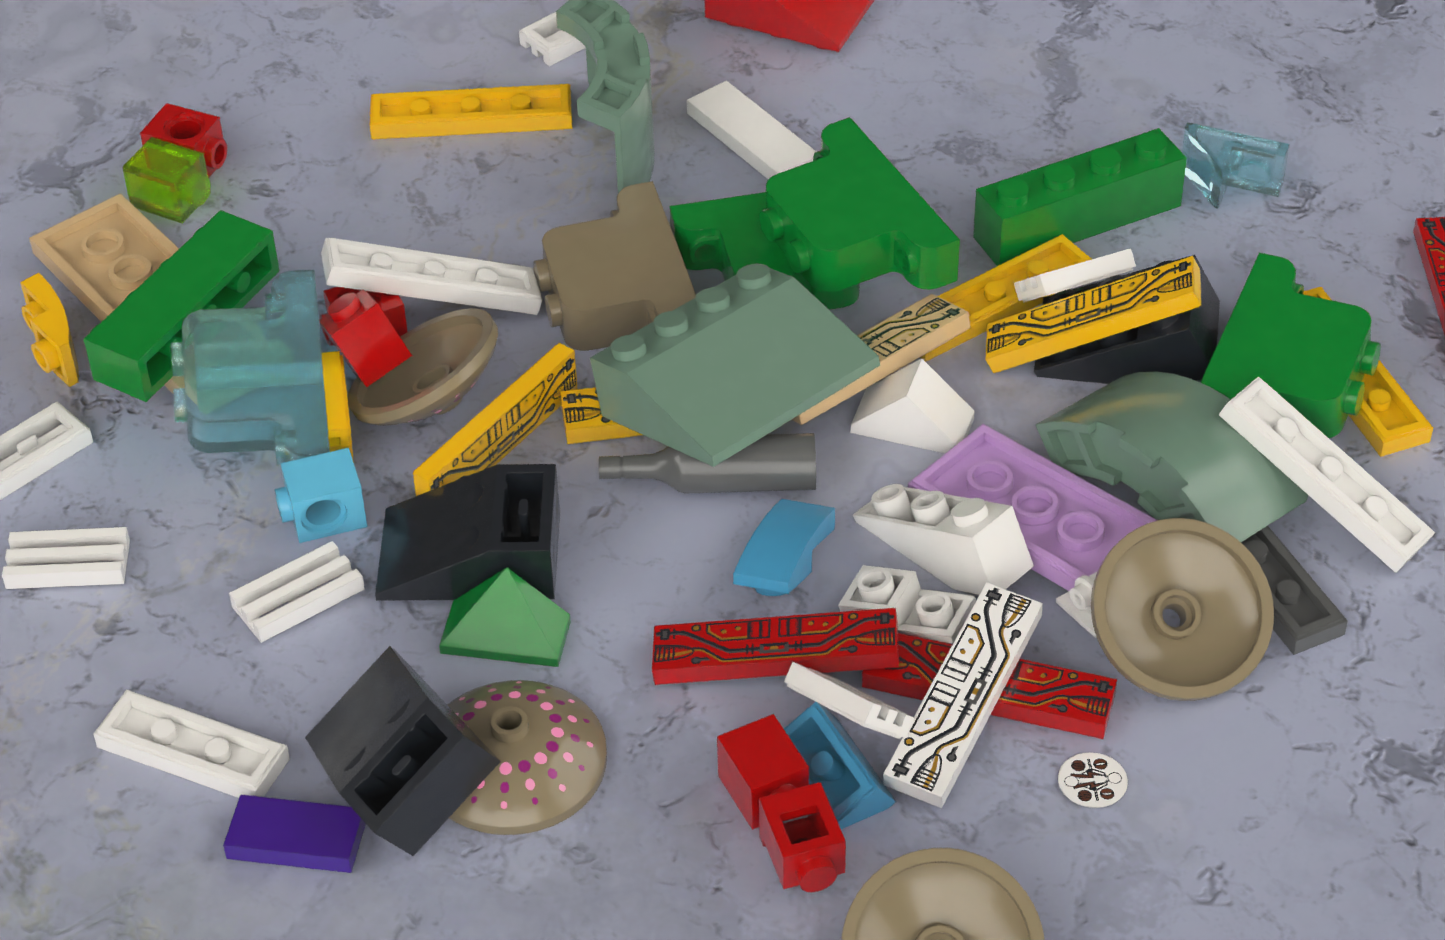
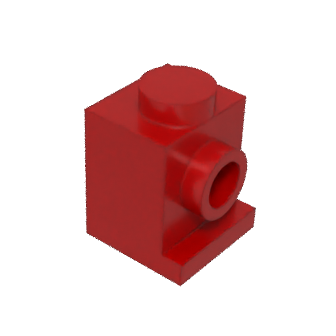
[759,782,846,892]

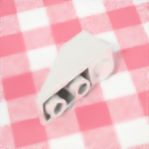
[853,484,1034,595]

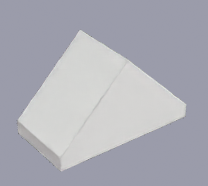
[850,359,974,453]

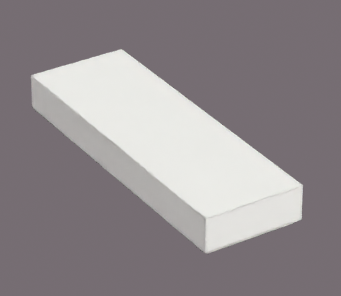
[687,80,817,179]
[93,690,290,798]

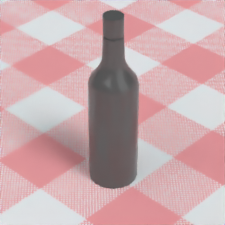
[599,433,816,494]

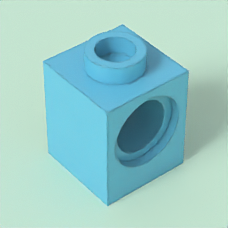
[274,448,367,543]

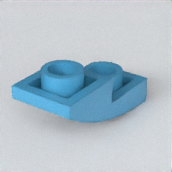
[733,499,835,596]

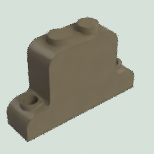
[534,181,696,351]

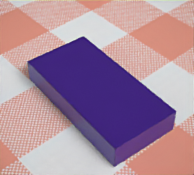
[223,795,366,873]

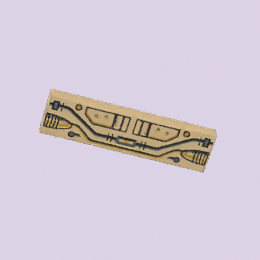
[792,294,970,425]

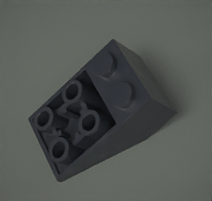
[1034,255,1220,384]
[375,464,560,601]
[305,646,501,856]

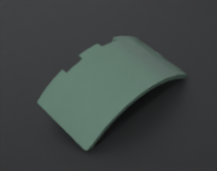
[556,0,654,193]
[1035,372,1308,542]

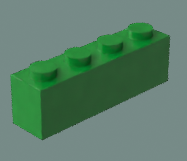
[973,128,1187,266]
[83,210,280,402]

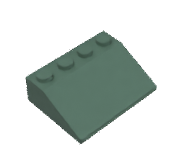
[590,263,880,467]

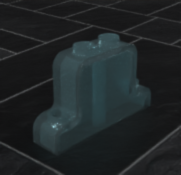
[171,270,330,465]

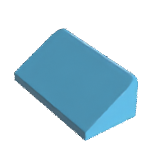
[784,702,896,829]

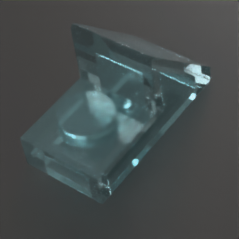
[1182,122,1290,209]

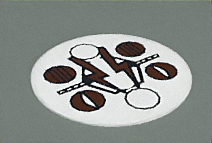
[1058,752,1128,808]

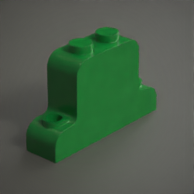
[759,117,960,292]
[669,192,860,310]
[1201,252,1381,439]

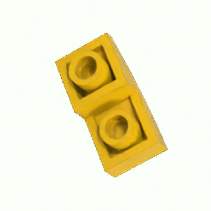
[20,273,79,387]

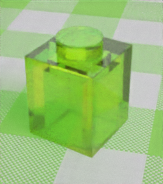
[122,137,211,224]

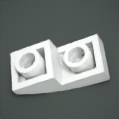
[838,565,976,644]

